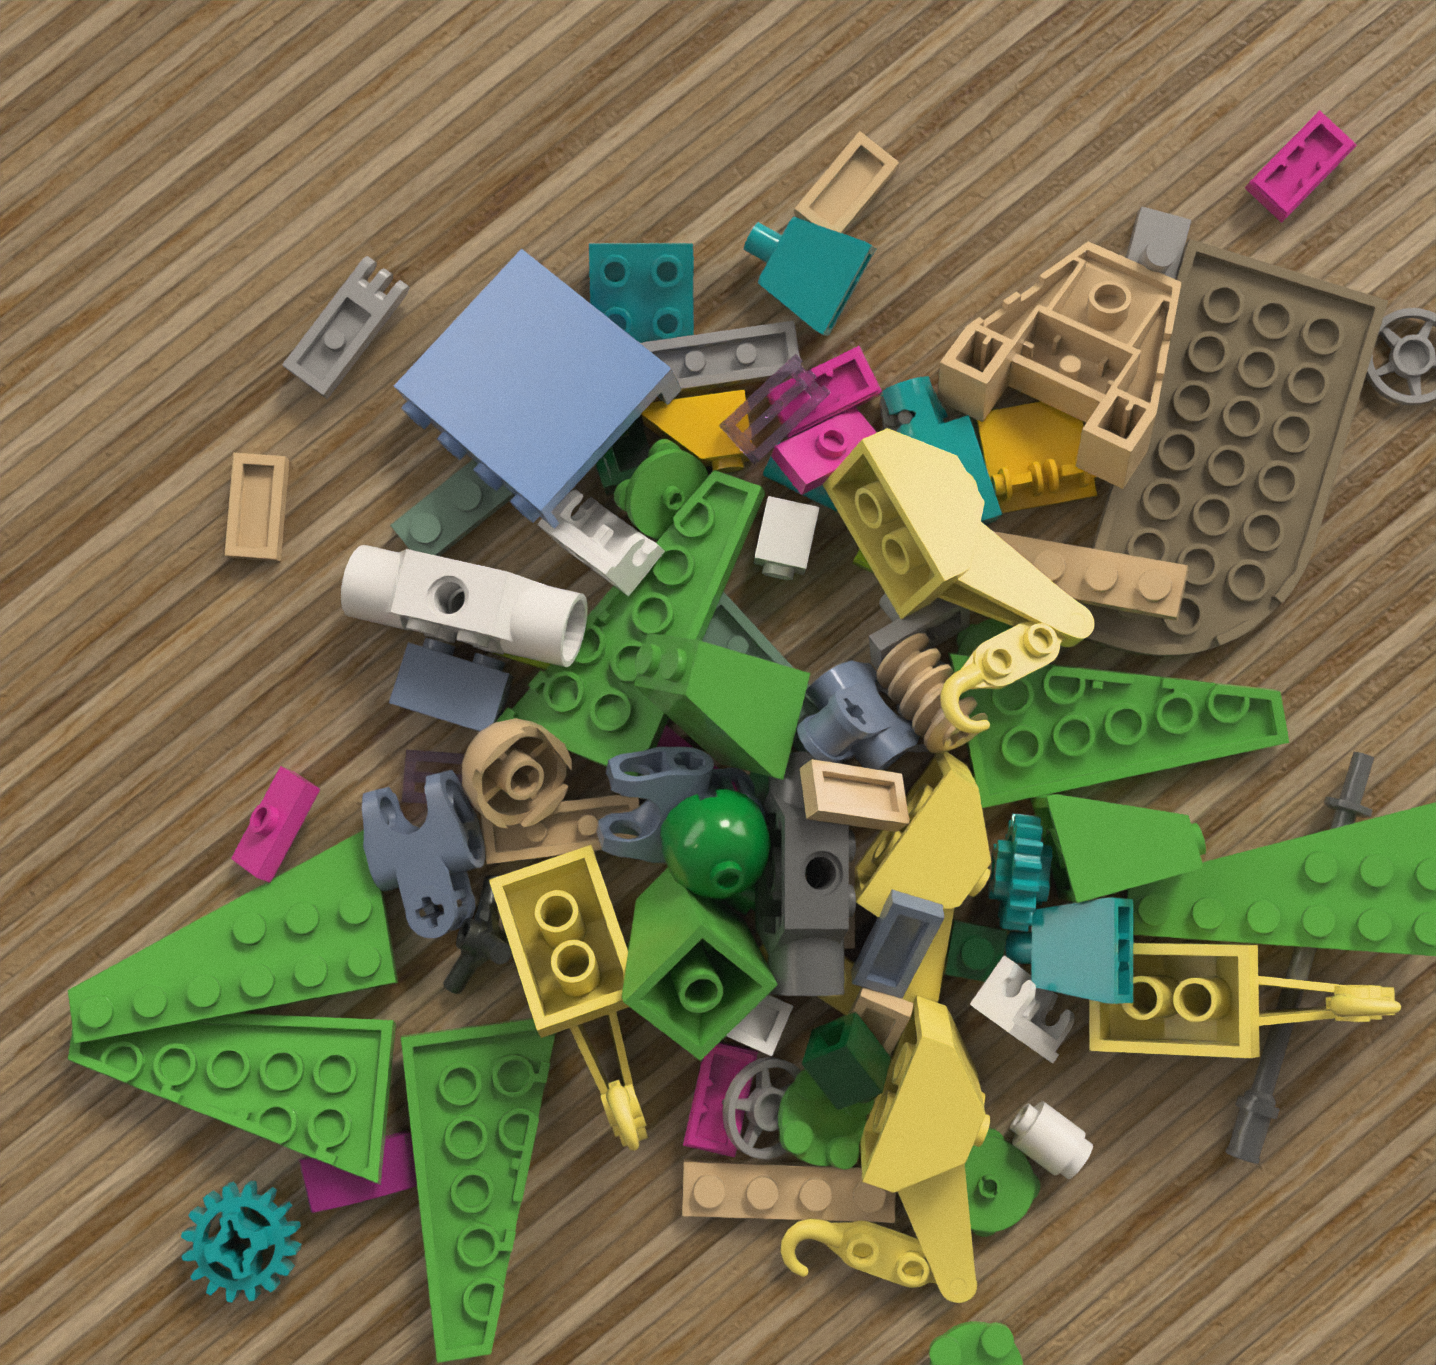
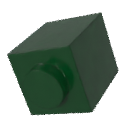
[943,919,1008,982]
[802,1011,891,1110]

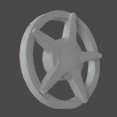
[1366,308,1436,405]
[722,1057,801,1159]

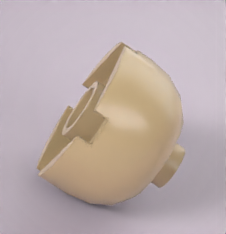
[462,718,572,829]

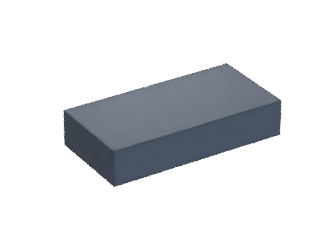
[851,889,944,998]

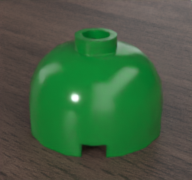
[660,789,771,899]

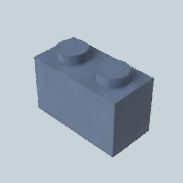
[389,638,515,732]

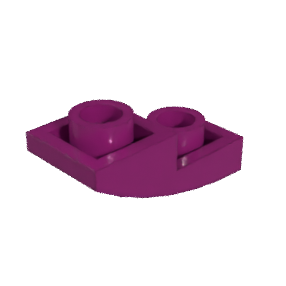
[298,1130,417,1213]

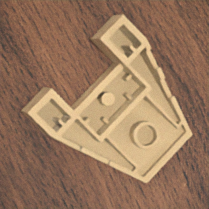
[938,241,1182,489]

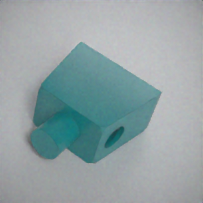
[743,217,877,336]
[1006,898,1133,1004]

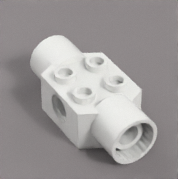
[341,545,587,667]

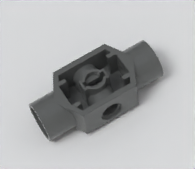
[755,752,856,996]

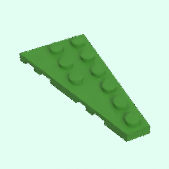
[497,470,765,776]
[948,652,1290,808]
[1127,802,1436,956]
[68,830,398,1044]
[68,1013,396,1185]
[401,1018,556,1363]

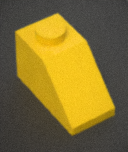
[641,390,753,473]

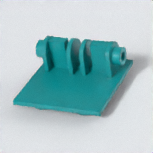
[589,243,694,343]

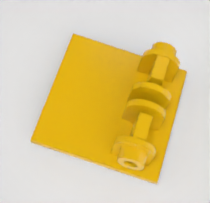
[976,401,1097,513]

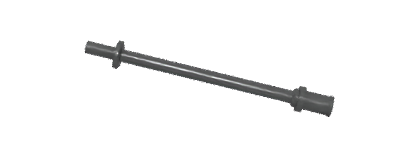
[1226,752,1374,1164]

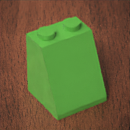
[634,633,810,780]
[1030,794,1206,903]
[621,868,778,1061]

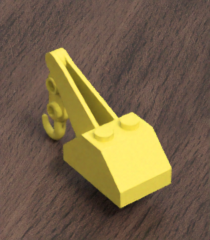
[823,428,1094,733]
[759,752,991,1015]
[489,845,648,1151]
[1089,943,1401,1058]
[780,995,990,1303]

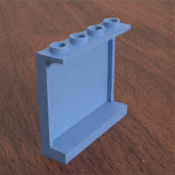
[394,249,682,529]

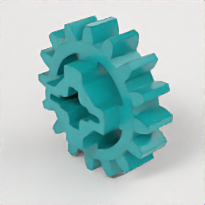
[988,814,1052,932]
[181,1180,302,1302]

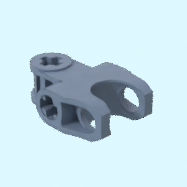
[797,660,921,771]
[597,747,765,863]
[362,770,485,938]

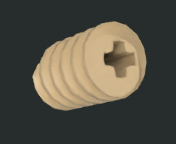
[877,633,988,753]

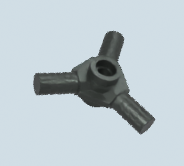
[443,875,512,994]

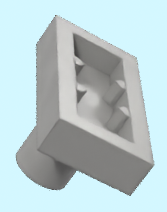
[1125,207,1191,279]
[869,593,969,670]

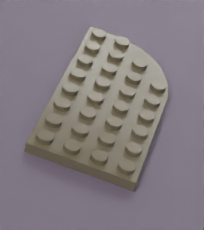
[1080,239,1388,657]

